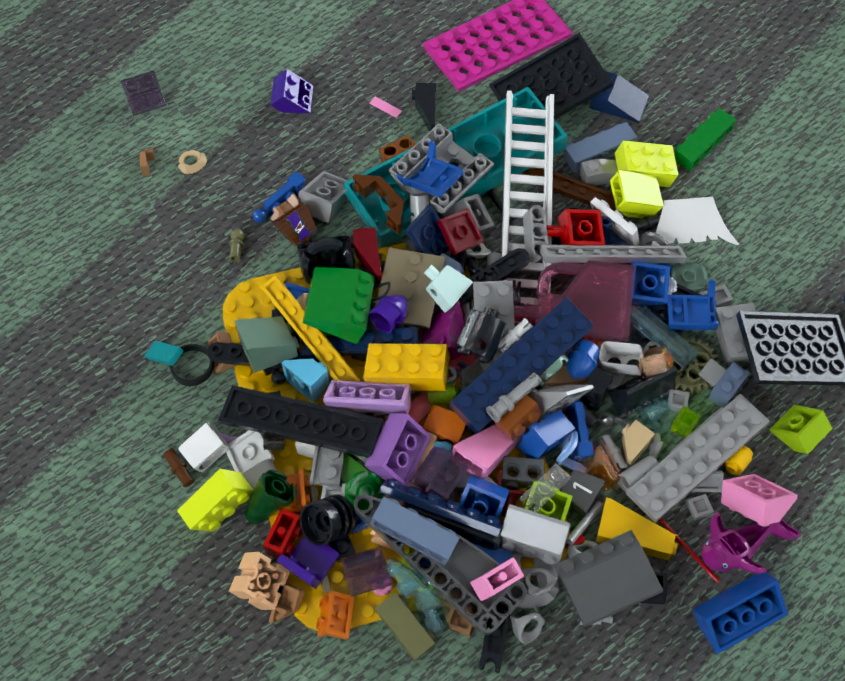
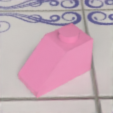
[470,557,524,601]

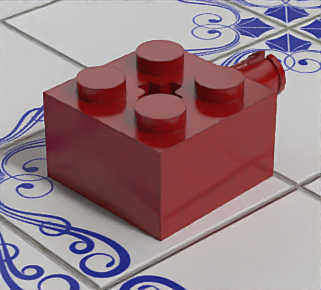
[547,209,605,245]

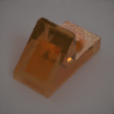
[585,445,620,491]

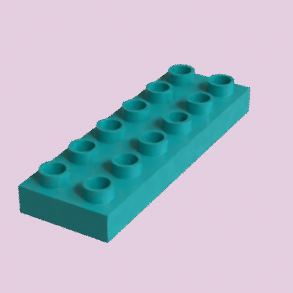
[343,87,568,248]

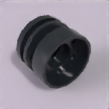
[300,494,356,546]

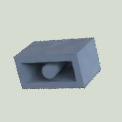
[708,362,750,408]

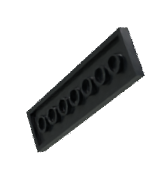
[218,385,384,458]

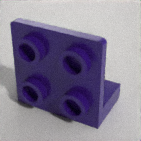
[277,536,340,589]

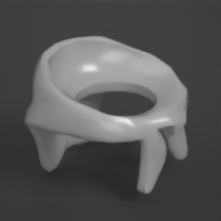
[510,605,545,644]

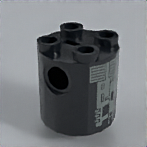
[456,307,508,364]

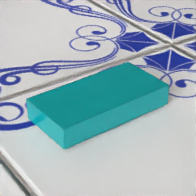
[144,341,183,366]

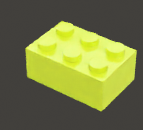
[615,141,678,187]
[177,469,254,532]

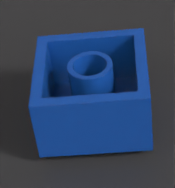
[517,410,575,459]
[459,474,509,518]

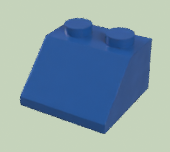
[624,261,670,306]

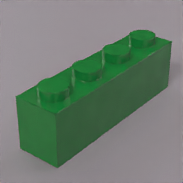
[674,108,737,171]

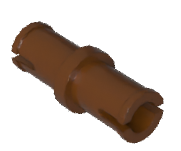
[163,448,195,488]

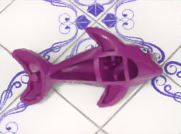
[701,513,801,574]

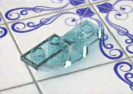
[386,558,445,633]

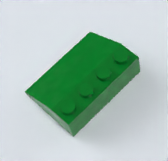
[302,267,375,344]

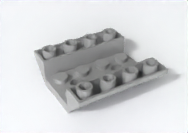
[389,123,494,213]

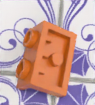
[284,469,310,515]
[316,591,355,640]

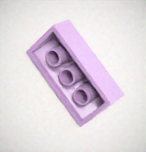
[323,380,411,415]

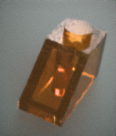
[639,347,673,378]

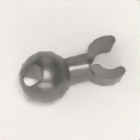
[599,411,631,427]

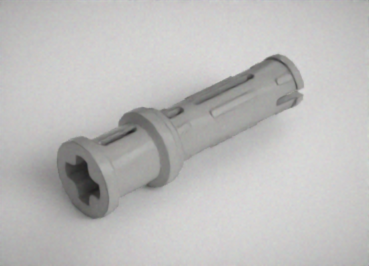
[486,372,542,422]

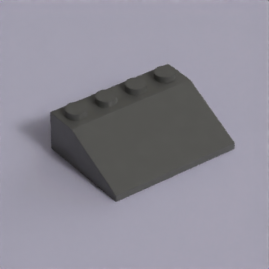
[555,530,663,627]

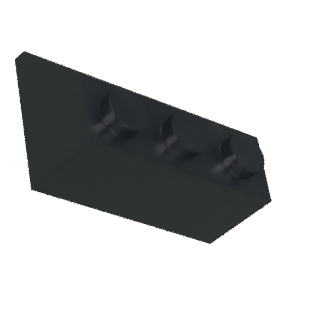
[608,366,677,415]

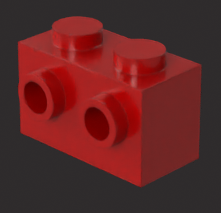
[263,509,302,559]

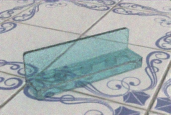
[628,306,699,368]

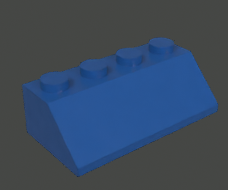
[693,572,788,654]

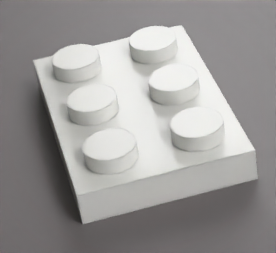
[590,197,639,246]

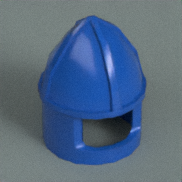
[566,340,600,380]

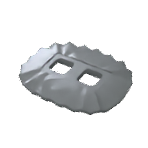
[503,548,559,608]

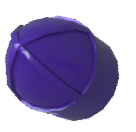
[369,295,408,334]

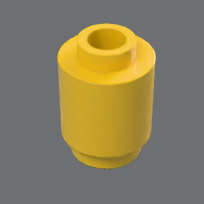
[724,446,753,475]

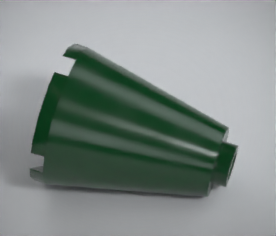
[244,470,297,524]

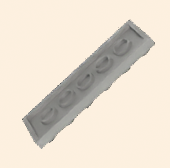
[473,280,515,378]

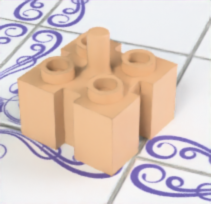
[229,552,290,610]

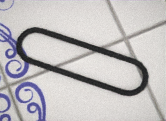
[371,282,391,302]

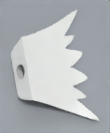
[651,197,739,246]

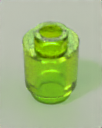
[427,383,457,406]

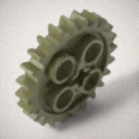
[656,336,720,396]

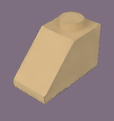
[621,420,655,468]

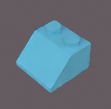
[282,359,329,403]

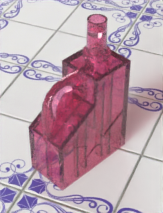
[514,260,635,345]

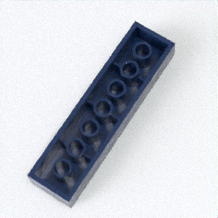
[449,297,595,434]

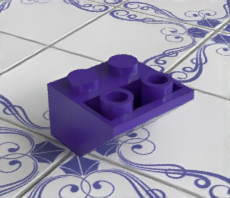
[271,69,313,113]

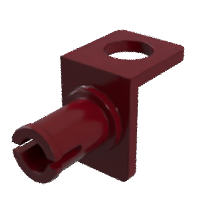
[497,469,525,517]

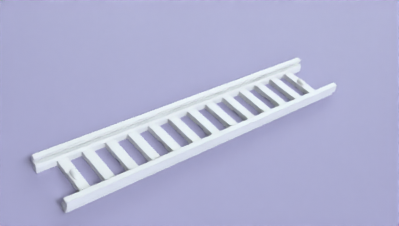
[502,91,554,325]

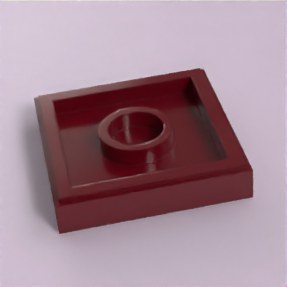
[437,208,485,256]

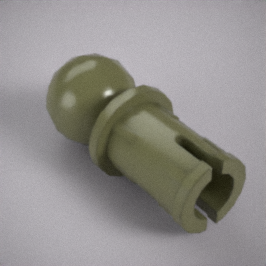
[229,228,245,262]

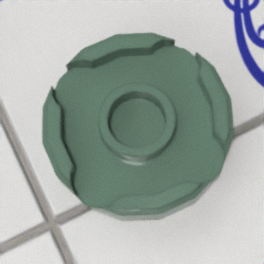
[670,260,708,293]
[538,355,569,387]

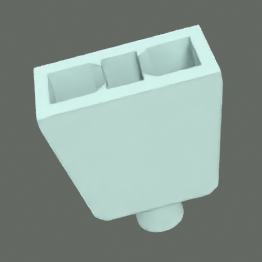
[424,265,473,312]

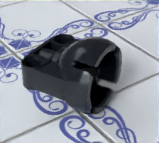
[297,235,355,285]

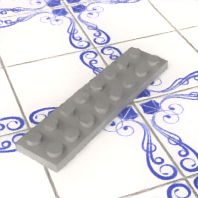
[626,394,770,523]

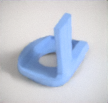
[556,431,588,473]

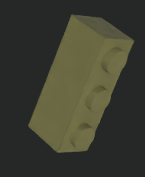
[375,592,436,662]

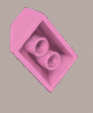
[721,474,798,526]

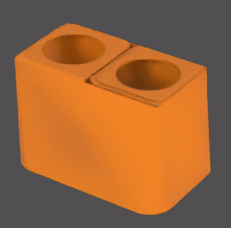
[423,405,468,449]

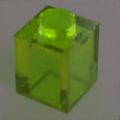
[670,406,701,439]

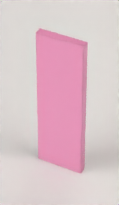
[369,96,402,118]

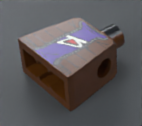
[272,203,317,245]

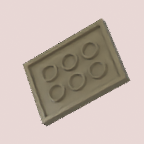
[375,247,445,330]

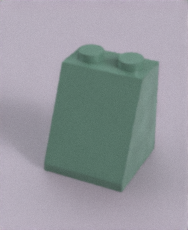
[235,316,299,373]

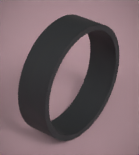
[169,344,213,386]

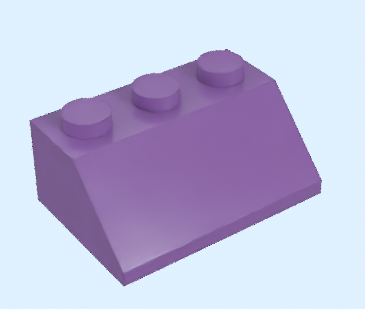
[365,413,431,487]

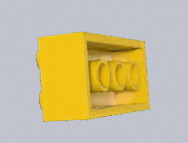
[363,343,450,391]

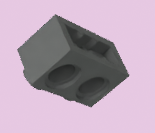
[501,456,545,491]

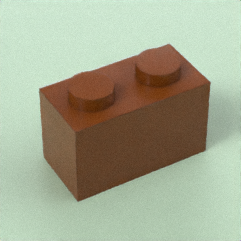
[493,395,542,441]

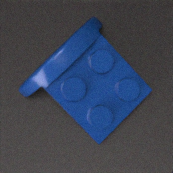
[396,140,464,198]
[667,279,719,330]

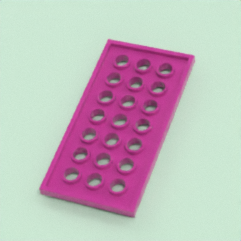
[423,0,573,92]

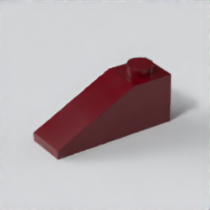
[350,227,382,284]

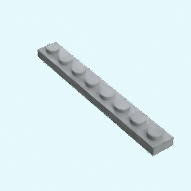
[540,245,687,264]

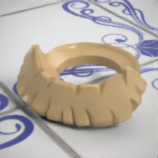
[178,150,207,174]

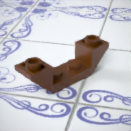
[352,174,405,235]

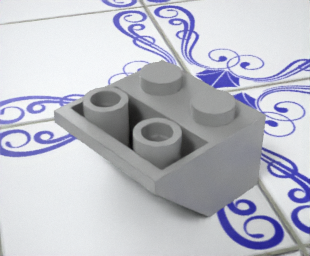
[440,194,494,236]

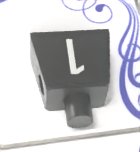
[553,470,605,518]

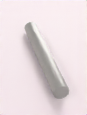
[566,501,603,545]

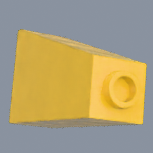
[596,497,678,561]

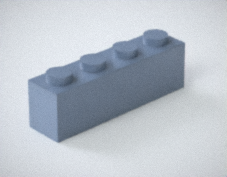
[564,122,637,173]
[369,497,459,565]

